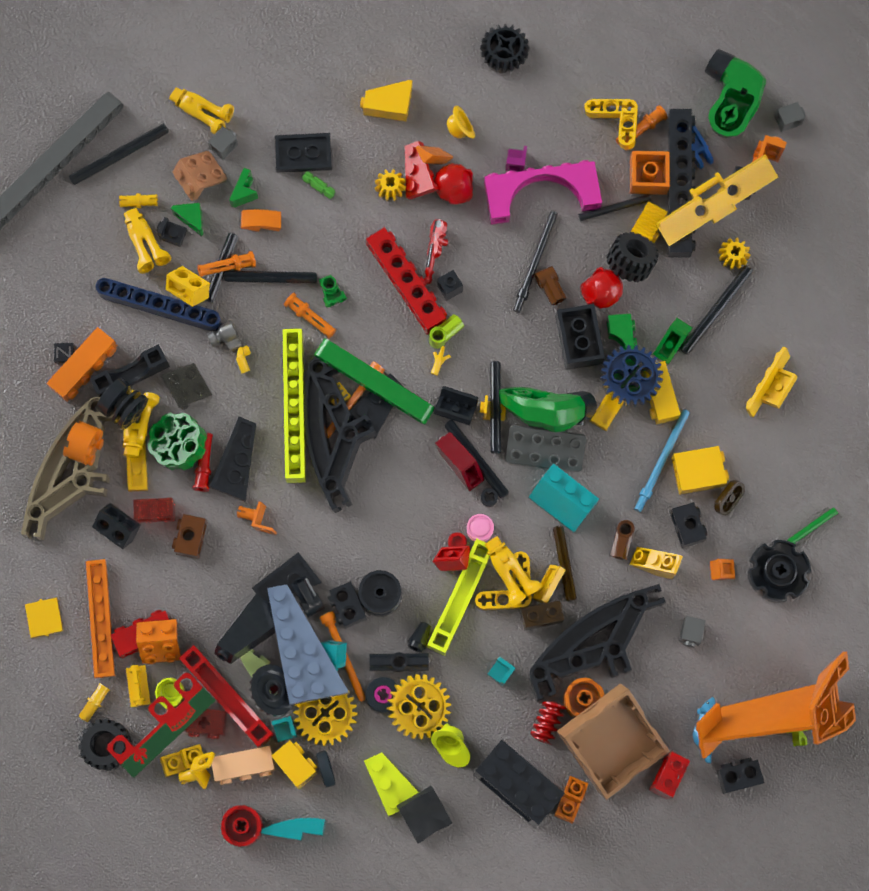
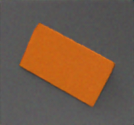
[416,146,453,164]

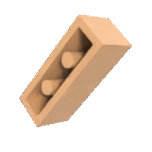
[212,746,276,785]

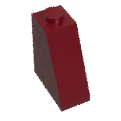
[435,432,484,491]

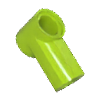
[429,314,464,349]

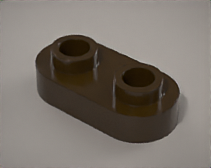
[714,480,745,516]

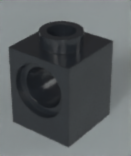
[437,270,463,301]

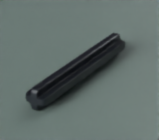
[206,233,238,303]

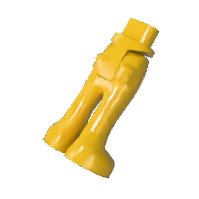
[169,87,234,134]
[124,208,171,274]
[122,390,160,458]
[485,536,542,606]

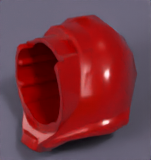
[434,163,473,205]
[580,267,623,309]

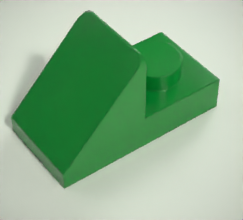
[229,168,258,208]

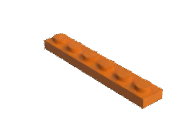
[86,559,115,679]

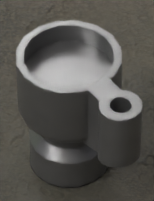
[207,321,242,351]

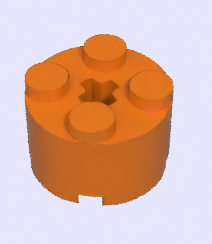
[63,420,104,466]
[563,678,605,718]

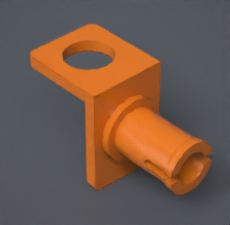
[237,501,277,535]

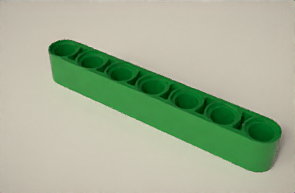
[314,338,435,425]

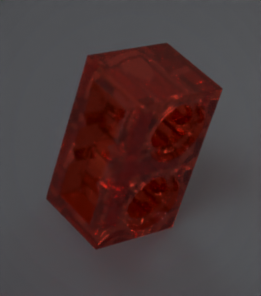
[133,498,176,523]

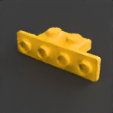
[746,347,797,417]

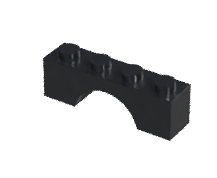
[89,344,170,397]

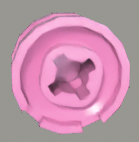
[467,514,494,542]

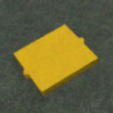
[25,597,63,638]

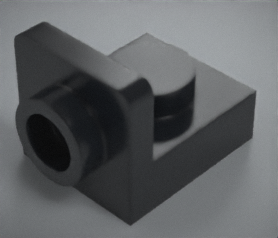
[156,217,188,247]

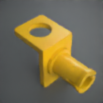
[178,752,215,789]

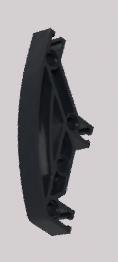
[304,358,378,513]
[529,584,666,701]

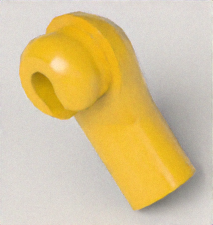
[236,345,251,374]

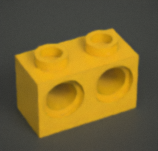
[166,266,210,307]

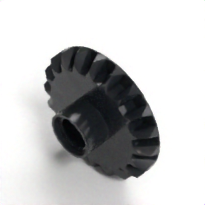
[249,664,293,717]

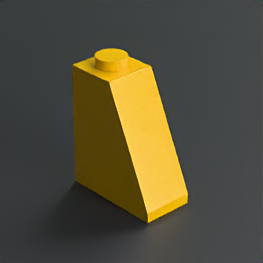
[360,80,412,122]

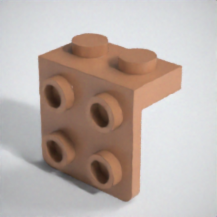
[172,151,227,201]

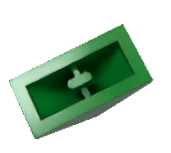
[171,203,204,237]

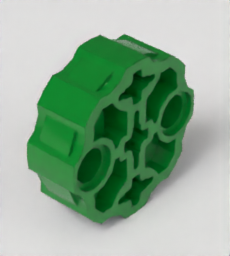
[147,412,207,470]

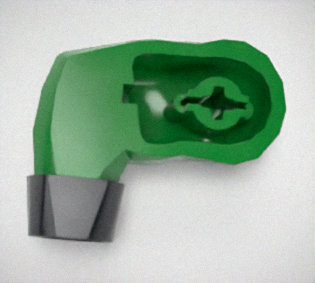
[704,49,766,138]
[499,387,597,433]

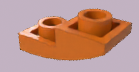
[241,209,281,232]
[554,776,589,824]

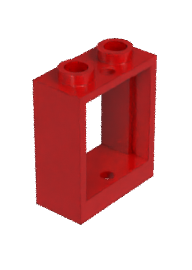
[649,751,690,800]

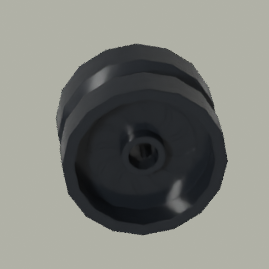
[358,570,402,617]

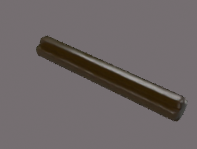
[553,525,577,602]

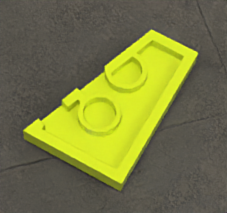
[364,753,419,816]

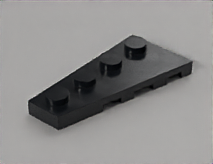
[210,417,256,502]

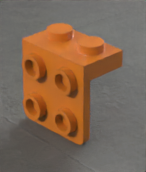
[752,135,787,162]
[137,619,181,664]

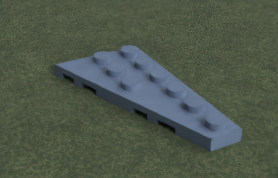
[267,585,349,705]

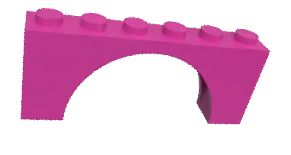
[484,160,602,225]

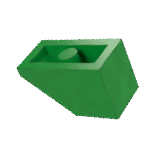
[653,318,693,365]

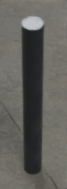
[578,194,651,221]

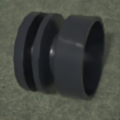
[96,378,148,430]

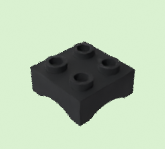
[397,786,453,844]

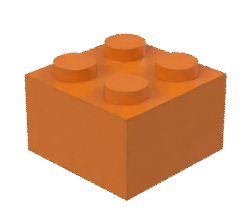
[630,151,670,195]

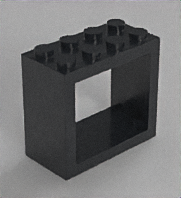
[473,739,565,828]

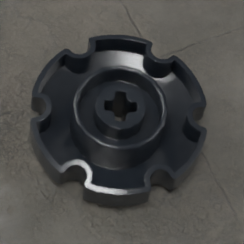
[747,540,811,603]

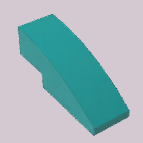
[261,818,326,841]

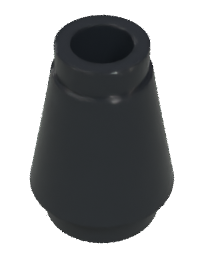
[408,622,431,653]

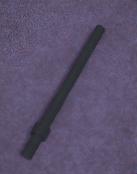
[513,211,558,313]

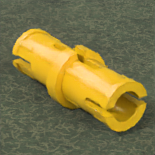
[119,193,158,208]

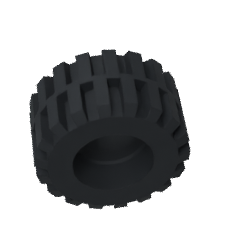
[606,232,659,282]
[78,719,132,771]

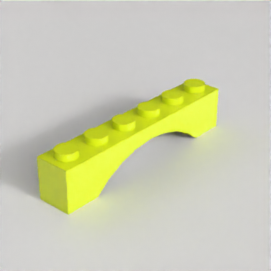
[427,538,490,656]

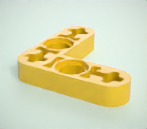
[584,99,638,150]
[475,551,532,610]

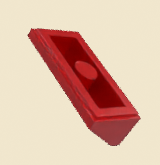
[433,546,470,571]

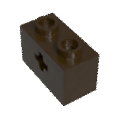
[520,601,564,631]

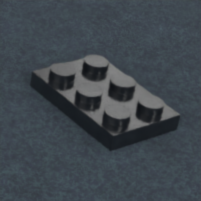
[275,133,332,173]

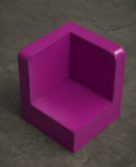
[505,145,527,172]

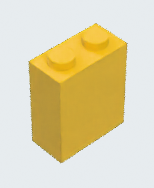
[671,446,729,495]

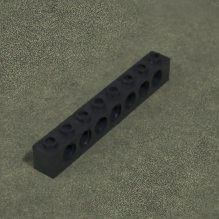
[668,109,696,257]

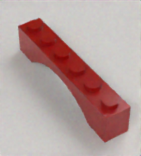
[179,645,274,748]

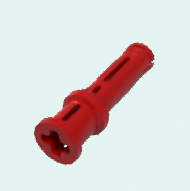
[192,433,213,492]

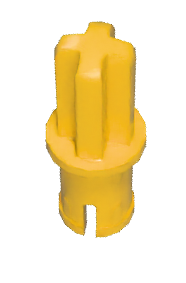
[79,683,110,722]

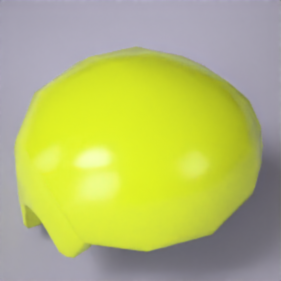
[155,677,185,709]

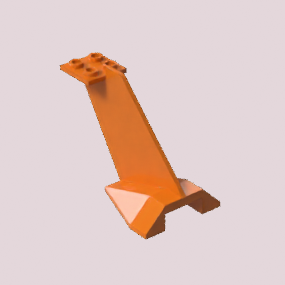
[696,651,856,759]

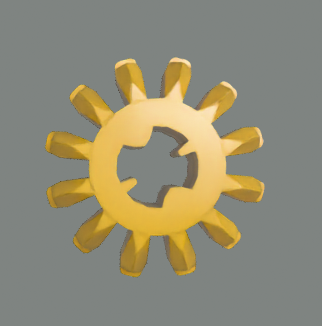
[375,169,406,201]
[718,238,750,270]

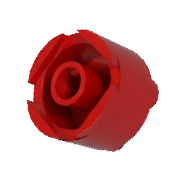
[221,805,263,847]

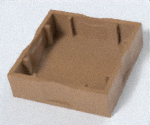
[557,684,670,800]

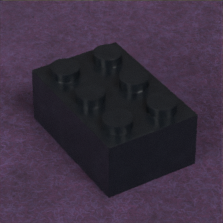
[555,304,605,370]

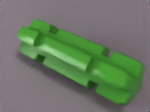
[302,171,335,199]

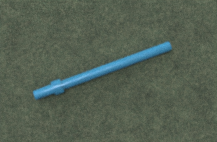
[634,409,690,512]

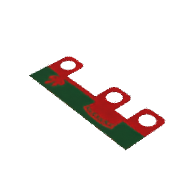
[107,672,215,778]

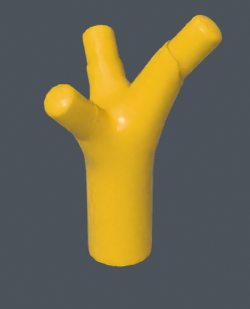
[431,346,451,376]

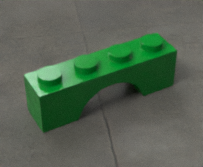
[606,314,639,392]

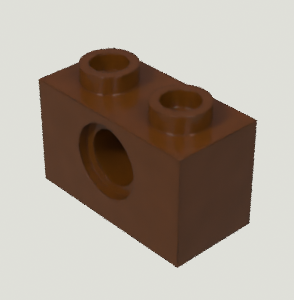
[172,514,208,559]

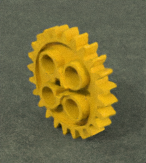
[387,674,451,739]
[293,690,358,746]

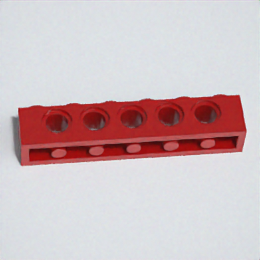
[366,227,447,335]

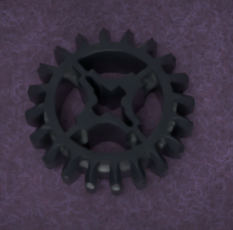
[480,23,530,73]

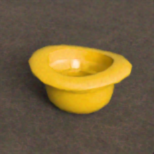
[447,105,475,139]

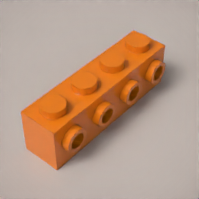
[46,327,117,402]

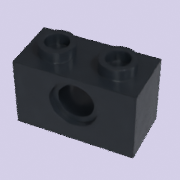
[669,502,708,548]

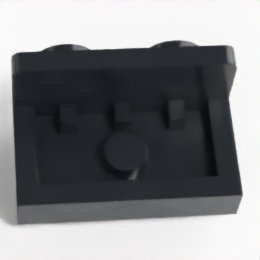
[434,386,479,426]

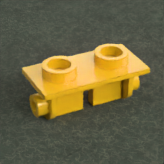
[126,665,151,707]

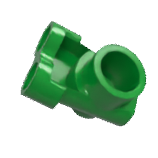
[319,275,347,308]

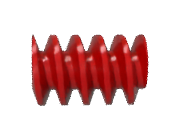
[530,701,567,746]

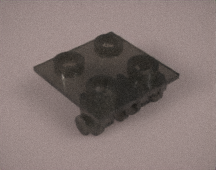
[161,363,212,410]

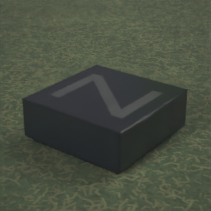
[54,343,74,363]

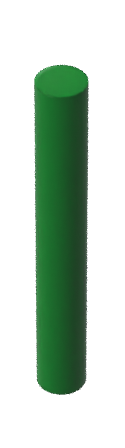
[787,507,838,544]

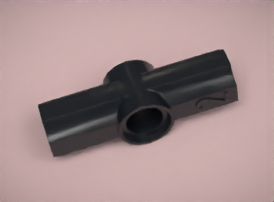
[369,652,429,672]

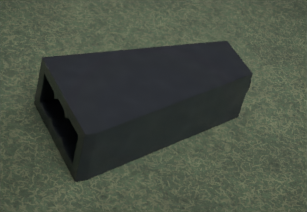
[214,594,276,664]

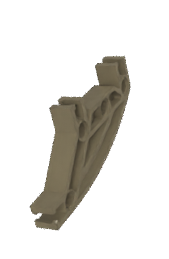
[21,397,114,541]

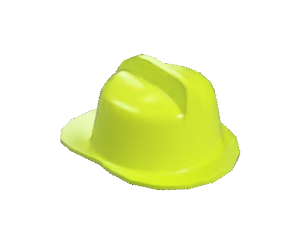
[431,723,470,768]

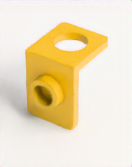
[480,395,506,421]

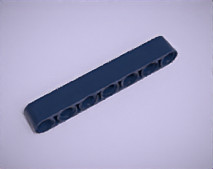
[95,278,222,331]

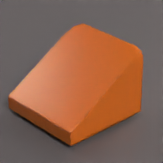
[710,559,736,580]

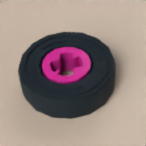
[366,677,397,713]
[316,751,336,788]

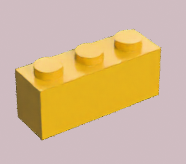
[640,361,681,425]

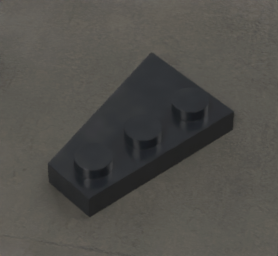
[350,373,404,439]
[252,552,322,602]

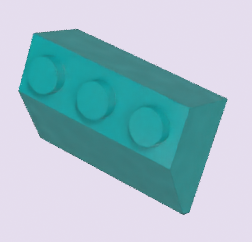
[528,463,599,533]

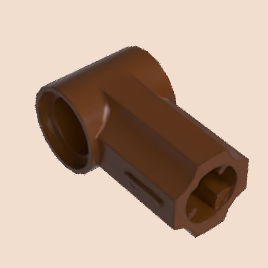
[534,266,566,306]
[610,520,635,560]

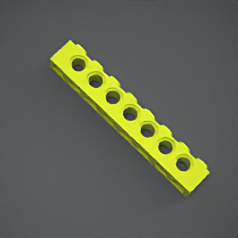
[283,329,306,483]

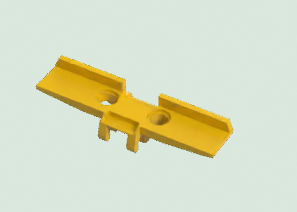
[656,155,778,246]

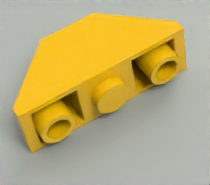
[630,547,683,579]

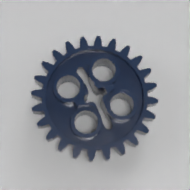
[600,345,663,407]

